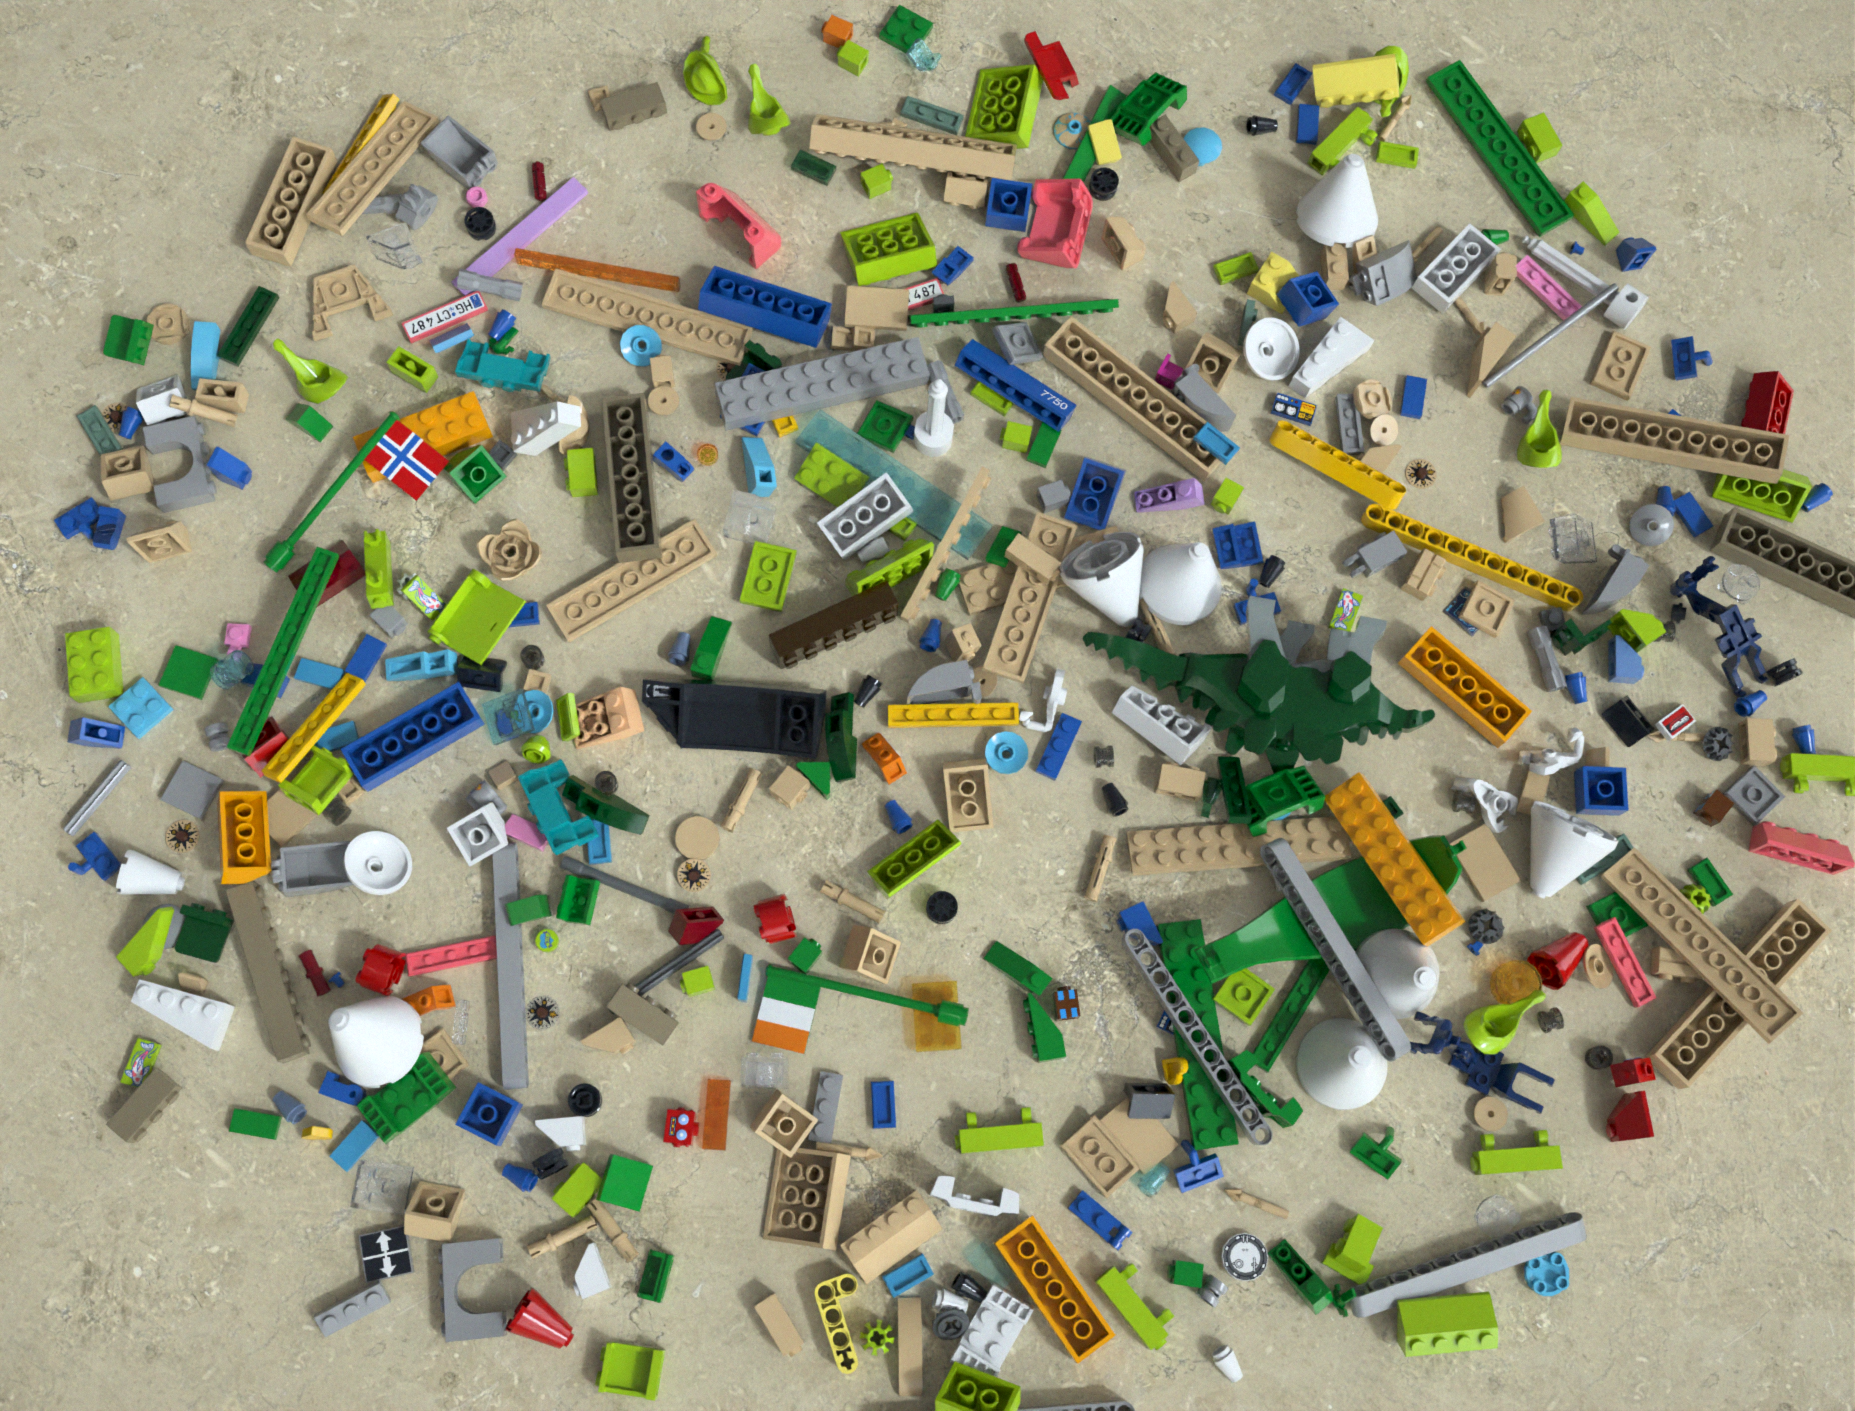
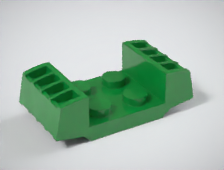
[1111,72,1187,146]
[1245,765,1326,837]
[1227,1050,1303,1128]
[357,1052,456,1144]

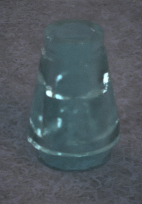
[1138,1162,1170,1197]

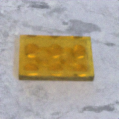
[912,981,962,1053]

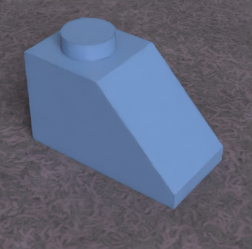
[1608,635,1644,684]

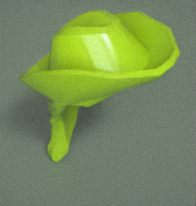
[683,36,728,105]
[1373,46,1409,117]
[748,64,791,136]
[273,338,348,404]
[1517,389,1562,468]
[1463,990,1546,1054]

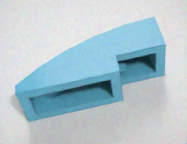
[191,321,221,390]
[385,649,458,681]

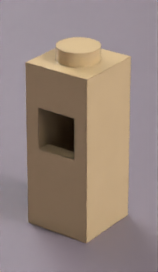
[1004,533,1061,586]
[754,1293,804,1357]

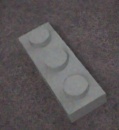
[1335,394,1364,455]
[808,1071,843,1144]
[314,1279,391,1337]

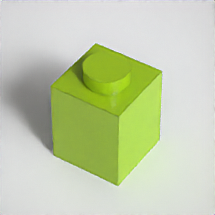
[836,40,869,77]
[860,163,893,199]
[999,421,1033,453]
[1210,477,1244,515]
[679,966,716,998]

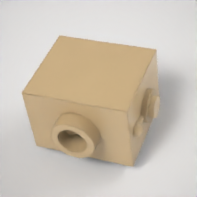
[944,623,981,662]
[769,765,811,810]

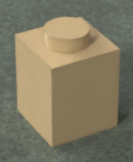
[650,355,676,388]

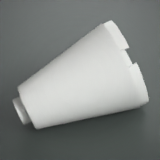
[116,849,185,895]

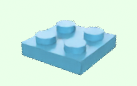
[108,677,174,739]

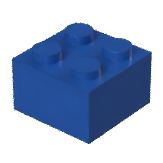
[985,178,1032,232]
[1277,271,1339,327]
[1574,766,1629,816]
[455,1082,523,1147]

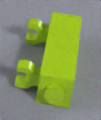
[1307,107,1378,176]
[363,529,394,609]
[1780,753,1855,796]
[954,1107,1044,1154]
[1470,1130,1563,1175]
[1094,1263,1174,1350]

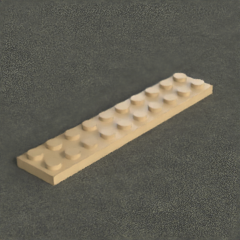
[542,269,753,366]
[1126,816,1352,876]
[1601,847,1803,1044]

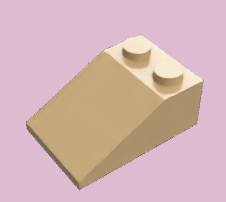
[1467,322,1516,398]
[126,521,192,563]
[942,758,994,833]

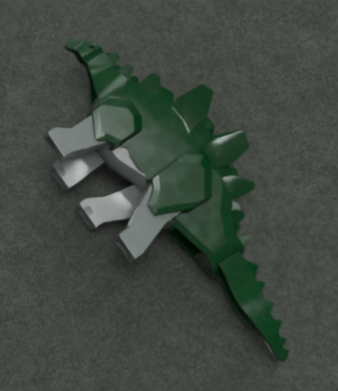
[1083,596,1435,774]

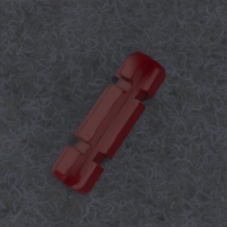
[531,161,547,201]
[1006,263,1026,303]

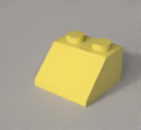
[1247,252,1299,314]

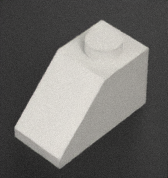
[535,1116,586,1151]
[573,1243,612,1299]

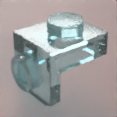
[906,38,942,71]

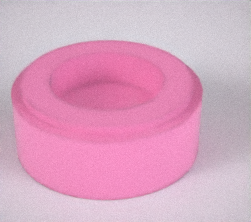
[466,186,488,208]

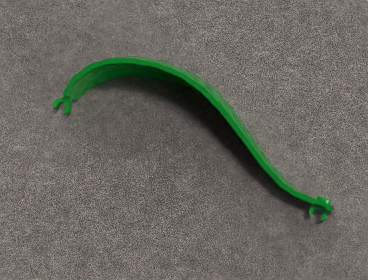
[1194,835,1467,984]

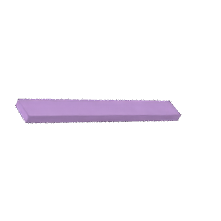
[451,177,588,296]

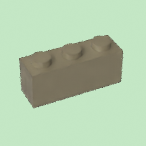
[600,82,667,131]
[1149,114,1200,182]
[606,982,679,1046]
[106,1069,182,1143]

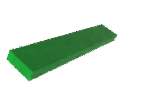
[1062,85,1127,183]
[1252,958,1330,1073]

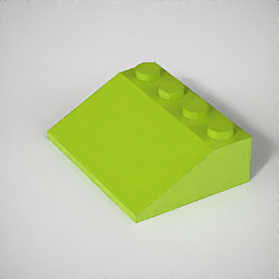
[965,64,1043,149]
[840,212,937,286]
[845,538,934,596]

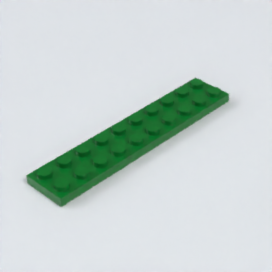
[1426,60,1574,237]
[908,299,1119,328]
[1156,919,1239,1150]

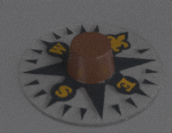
[525,996,559,1030]

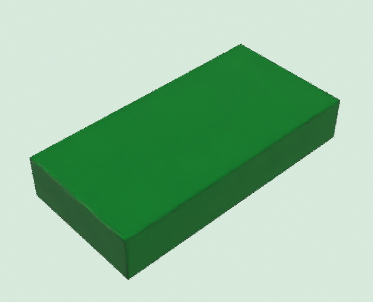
[1026,422,1062,468]
[985,526,1022,568]
[1687,858,1733,907]
[228,1108,282,1140]

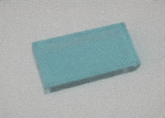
[967,1242,1015,1288]

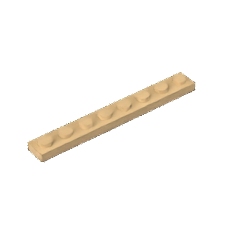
[901,466,992,623]

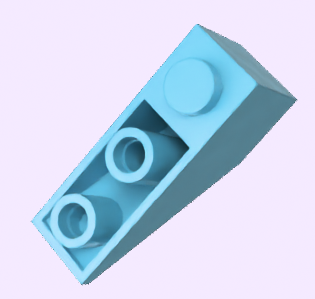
[741,437,777,497]

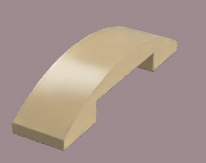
[898,1297,922,1396]

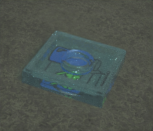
[482,689,535,746]

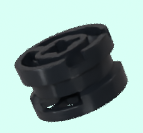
[1089,167,1119,201]
[464,207,496,241]
[1125,618,1153,643]
[1766,658,1803,687]
[926,891,958,925]
[568,1083,603,1117]
[532,1148,570,1180]

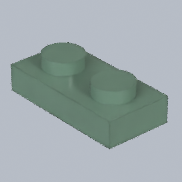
[1238,299,1258,346]

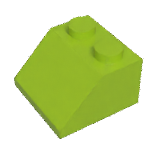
[1607,609,1666,653]

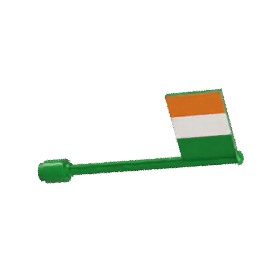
[752,964,969,1054]

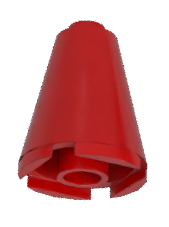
[1527,932,1589,990]
[505,1287,574,1349]

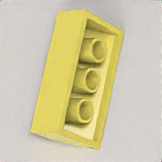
[1313,54,1399,108]

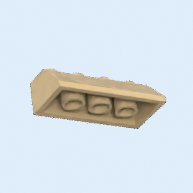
[840,1190,942,1284]

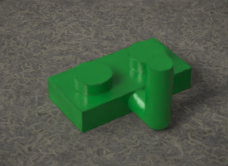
[1350,1126,1402,1180]

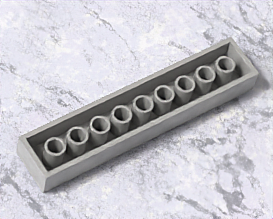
[715,337,930,431]

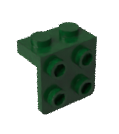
[725,340,782,380]
[1550,619,1612,656]
[175,903,234,963]

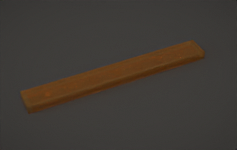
[514,248,681,293]

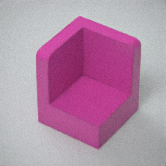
[1154,353,1183,390]

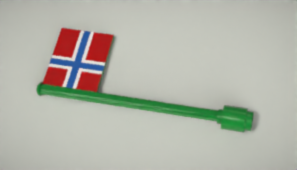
[263,411,449,573]

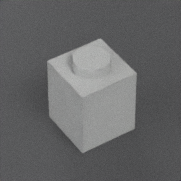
[1036,480,1071,513]
[369,606,408,638]

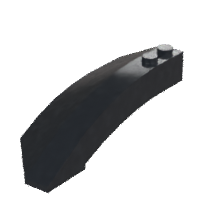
[642,679,827,759]

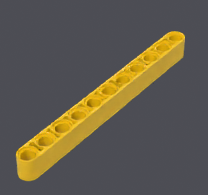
[1361,504,1583,612]

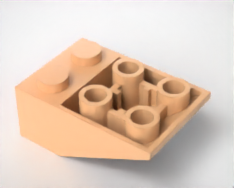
[574,687,644,749]

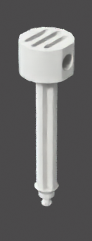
[1522,236,1649,330]
[914,379,954,457]

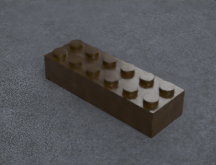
[768,581,898,669]

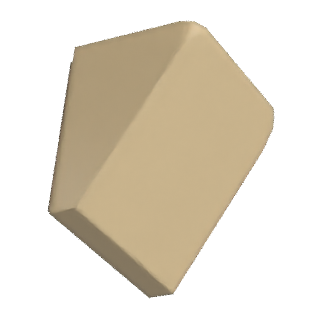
[1585,747,1610,767]
[488,761,518,791]
[178,972,208,997]

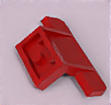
[1024,31,1079,100]

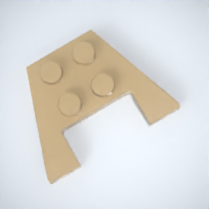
[312,265,394,342]

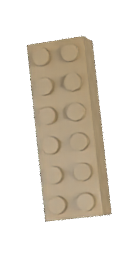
[245,137,337,267]

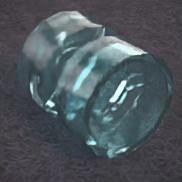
[210,650,254,690]

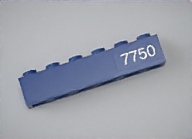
[955,339,1077,432]

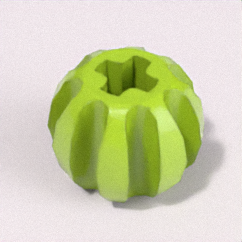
[1679,884,1711,914]
[859,1319,895,1356]

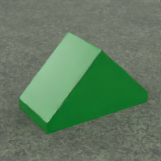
[286,403,333,443]
[796,762,830,800]
[505,894,552,926]

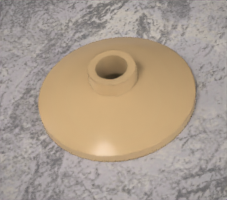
[1583,944,1613,989]

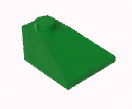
[443,444,507,504]

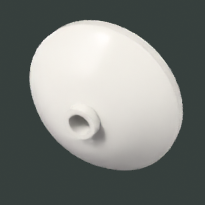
[1243,318,1300,381]
[343,831,412,895]

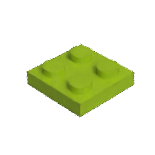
[1213,968,1275,1026]

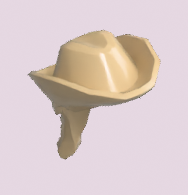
[540,384,590,455]

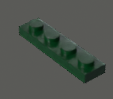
[217,286,280,367]
[1217,756,1252,824]

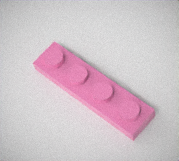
[1516,255,1582,321]

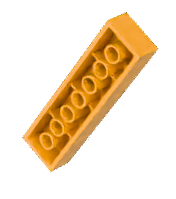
[1325,772,1466,947]

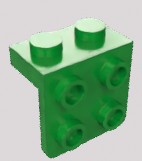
[103,315,154,366]

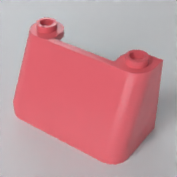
[1017,179,1093,268]
[696,183,781,269]

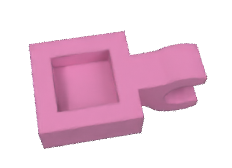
[224,623,252,662]

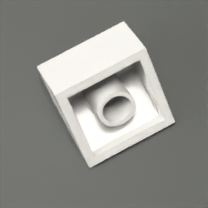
[136,374,187,426]
[447,802,508,867]

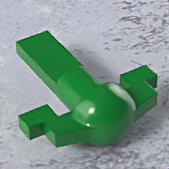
[489,327,519,355]
[1332,1284,1356,1318]

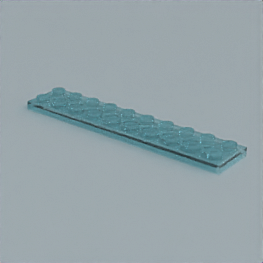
[795,409,993,560]

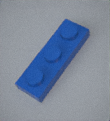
[1036,713,1082,781]

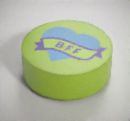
[535,929,559,953]

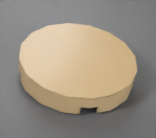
[146,304,190,345]
[1353,379,1392,420]
[675,816,720,860]

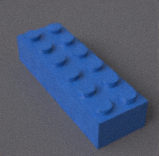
[698,266,832,348]
[341,682,485,792]

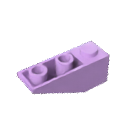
[1134,478,1205,513]

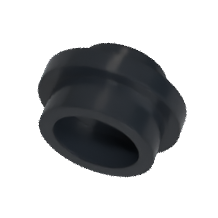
[1671,603,1687,624]

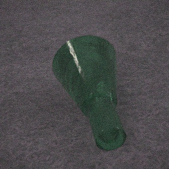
[1200,777,1222,818]

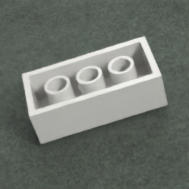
[1412,223,1501,314]
[817,472,913,561]

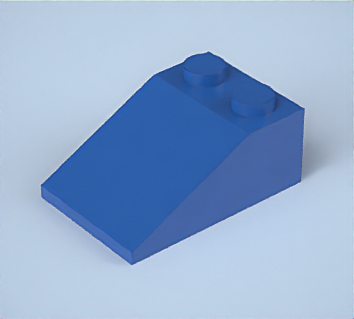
[1064,457,1126,530]

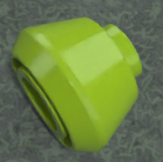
[521,735,551,764]

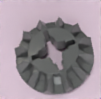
[1703,727,1734,761]
[1468,909,1505,944]
[932,1307,969,1340]

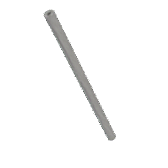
[1483,283,1619,388]

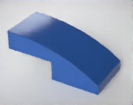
[932,245,974,286]

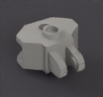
[396,184,438,230]

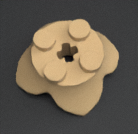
[476,518,542,581]

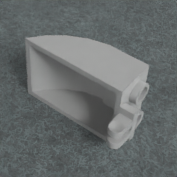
[420,115,498,190]
[1348,240,1417,306]
[1171,364,1236,432]
[1581,544,1649,615]
[907,660,982,705]
[271,841,354,897]

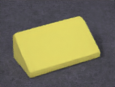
[1087,119,1122,166]

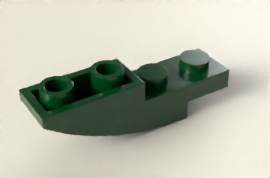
[825,692,857,783]
[562,775,650,835]

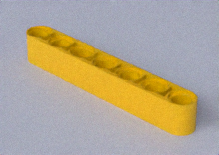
[1269,420,1406,510]

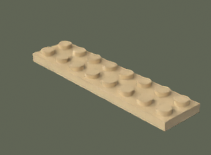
[306,101,439,236]
[982,512,1078,684]
[546,519,717,643]
[958,526,1119,616]

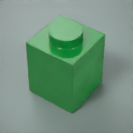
[788,937,823,974]
[1167,1260,1204,1288]

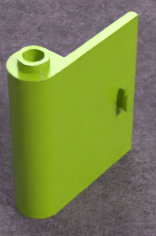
[427,569,526,665]

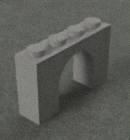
[143,416,217,513]
[438,1238,507,1342]

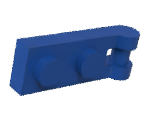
[1068,1190,1133,1251]

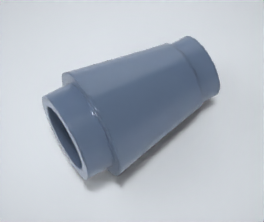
[668,632,691,666]
[273,1091,307,1124]

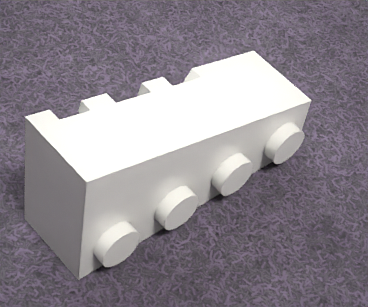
[1288,317,1374,398]
[511,402,581,456]
[1112,686,1212,765]
[131,979,235,1051]

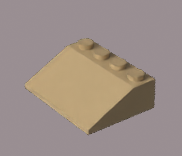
[763,1148,851,1250]

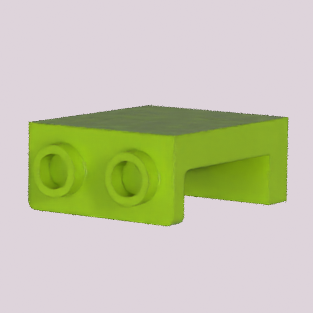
[278,746,353,815]
[595,1341,665,1401]

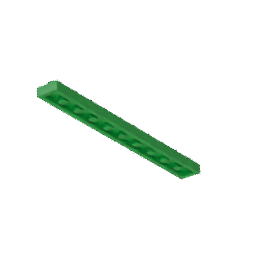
[226,547,339,757]

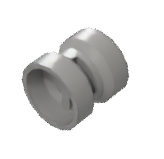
[204,722,230,752]
[1196,1274,1228,1308]

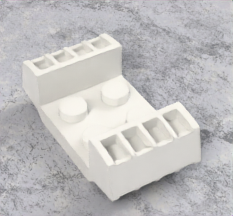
[930,1176,1019,1217]
[949,1282,1034,1377]

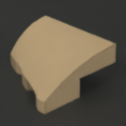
[1501,486,1545,543]

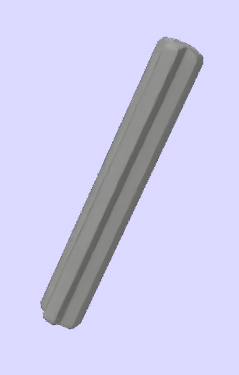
[63,760,131,836]

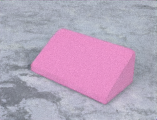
[505,814,548,852]

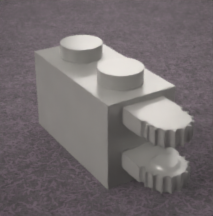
[1342,531,1407,578]

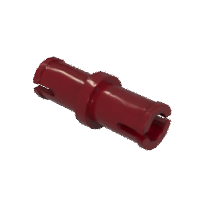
[298,950,331,997]

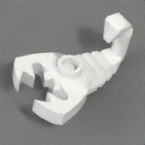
[1019,668,1067,732]
[1518,727,1584,776]
[1451,778,1518,833]

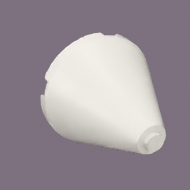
[1296,154,1378,248]
[1059,532,1144,627]
[1139,542,1222,625]
[1530,801,1619,899]
[1356,929,1439,1019]
[328,996,424,1088]
[1296,1018,1388,1110]

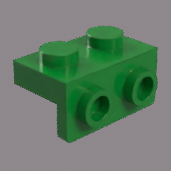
[556,875,600,926]

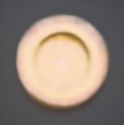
[697,443,719,466]

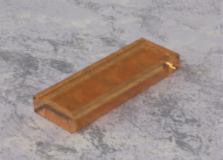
[702,1079,731,1151]

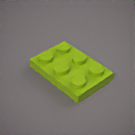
[794,442,870,508]
[740,541,797,612]

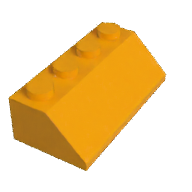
[217,791,271,884]

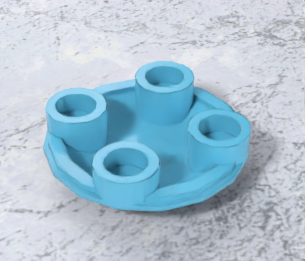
[1184,127,1222,166]
[1524,1252,1569,1296]

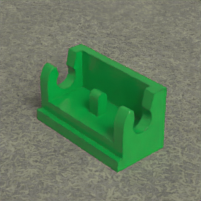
[637,1249,675,1303]

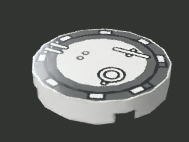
[1221,1233,1268,1281]

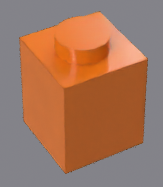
[821,15,853,48]

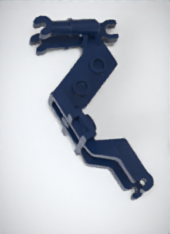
[1670,556,1768,698]
[1410,1011,1555,1114]

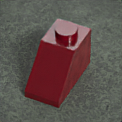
[668,906,724,945]

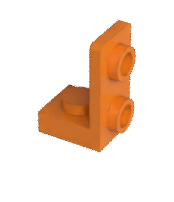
[862,733,907,785]
[401,985,456,1016]

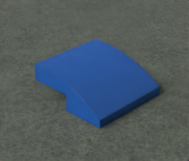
[1212,521,1264,569]

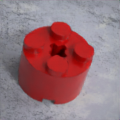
[753,893,797,944]
[355,944,406,996]

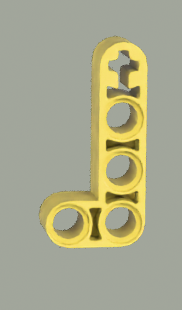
[814,1273,858,1374]

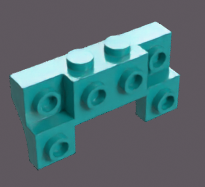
[455,339,551,392]
[518,759,599,855]

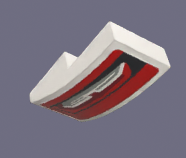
[1654,704,1696,742]

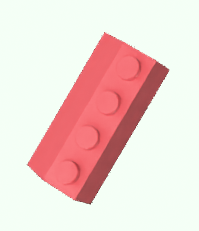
[1748,821,1855,875]

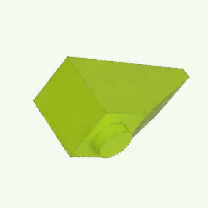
[1564,181,1620,246]
[116,906,174,977]

